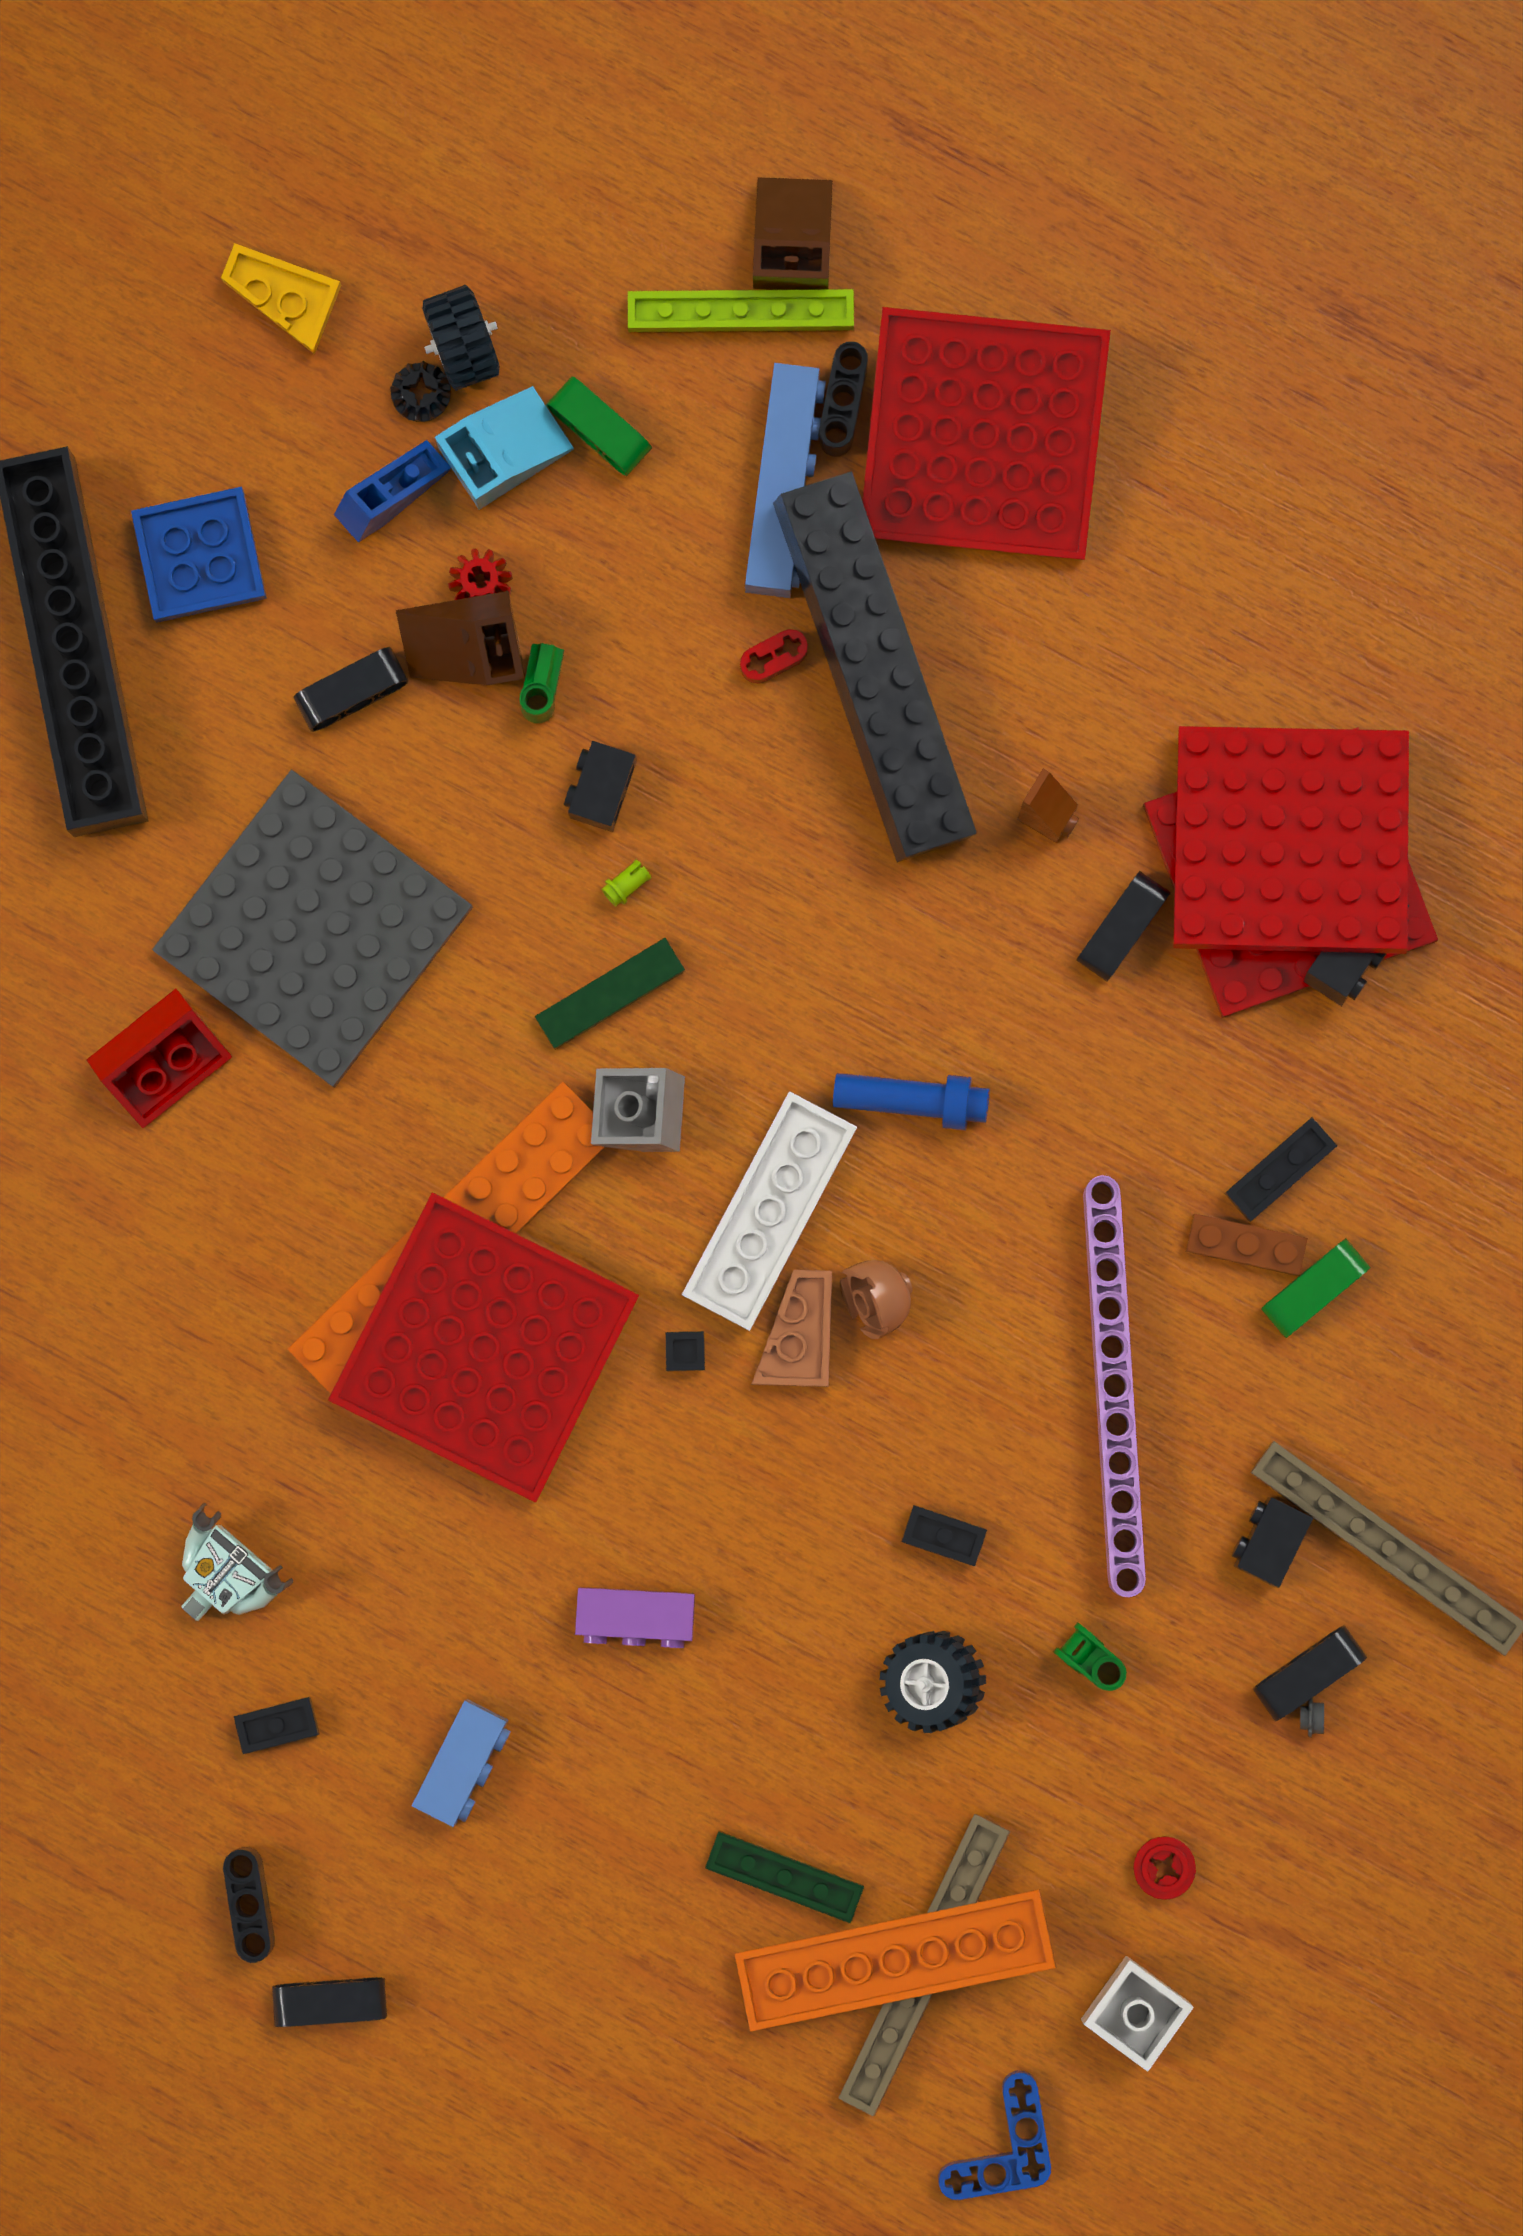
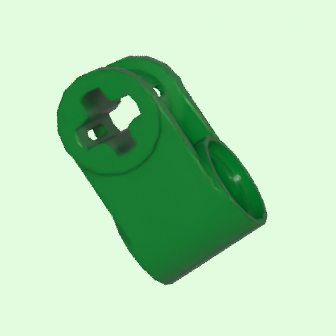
[1053,1622,1127,1691]

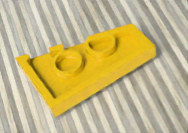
[221,243,341,354]

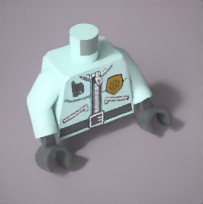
[181,1503,293,1621]

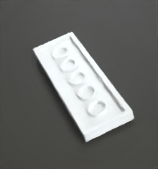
[682,1091,857,1331]

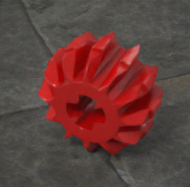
[448,549,513,600]

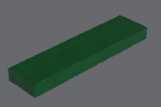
[535,938,685,1050]
[705,1831,864,1924]

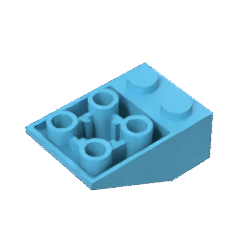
[435,386,574,510]

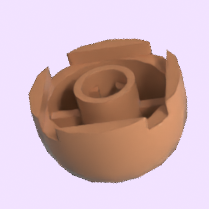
[840,1260,912,1339]

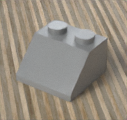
[591,1068,685,1152]

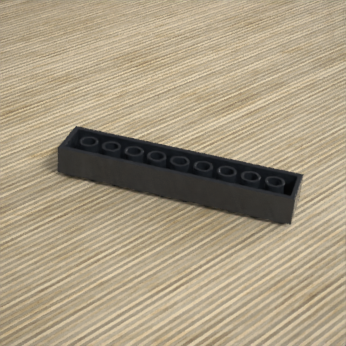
[0,446,149,837]
[773,471,977,863]

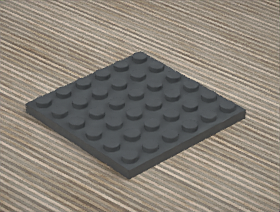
[152,769,473,1088]

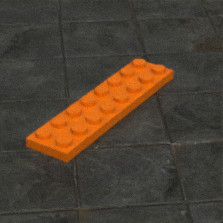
[735,1889,1057,2032]

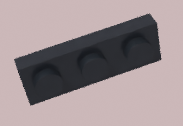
[1224,1117,1337,1222]

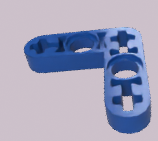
[938,2070,1051,2200]

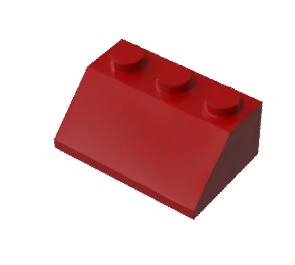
[86,988,232,1128]

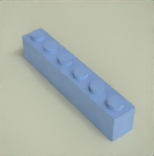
[745,363,826,598]

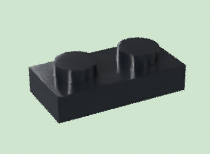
[901,1505,987,1566]
[234,1696,320,1754]

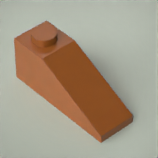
[1017,768,1079,843]

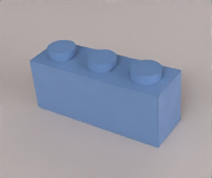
[412,1699,511,1827]

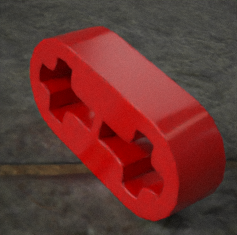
[740,629,808,684]

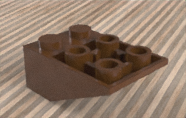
[753,177,833,290]
[396,591,524,685]

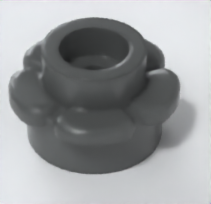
[1300,1699,1324,1738]

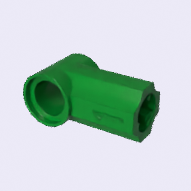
[520,643,564,723]

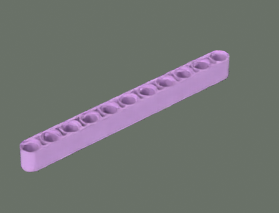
[1083,1175,1146,1597]

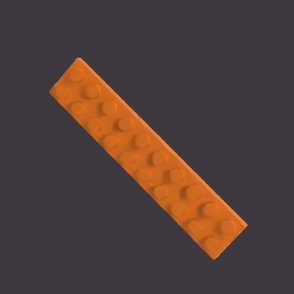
[287,1082,606,1394]

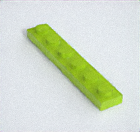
[628,289,854,332]

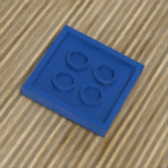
[131,486,267,623]

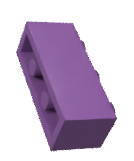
[575,1587,695,1648]

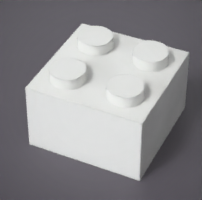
[1081,1956,1194,2072]

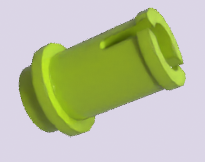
[601,860,652,907]

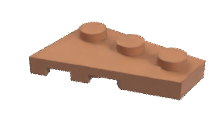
[752,1270,832,1387]

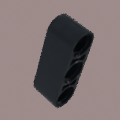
[819,342,868,457]
[293,647,408,732]
[1076,871,1171,982]
[1253,1625,1367,1721]
[223,1847,275,1963]
[272,1977,387,2027]

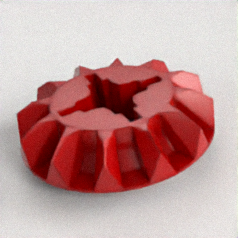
[1133,1836,1196,1900]

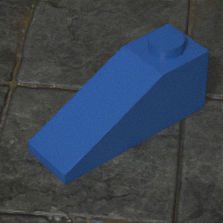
[334,440,451,542]

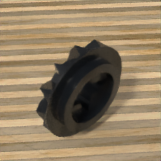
[390,361,451,422]

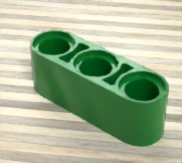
[546,376,652,477]
[1261,1238,1371,1338]

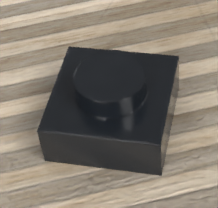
[665,1331,705,1371]

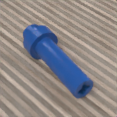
[833,1073,990,1131]

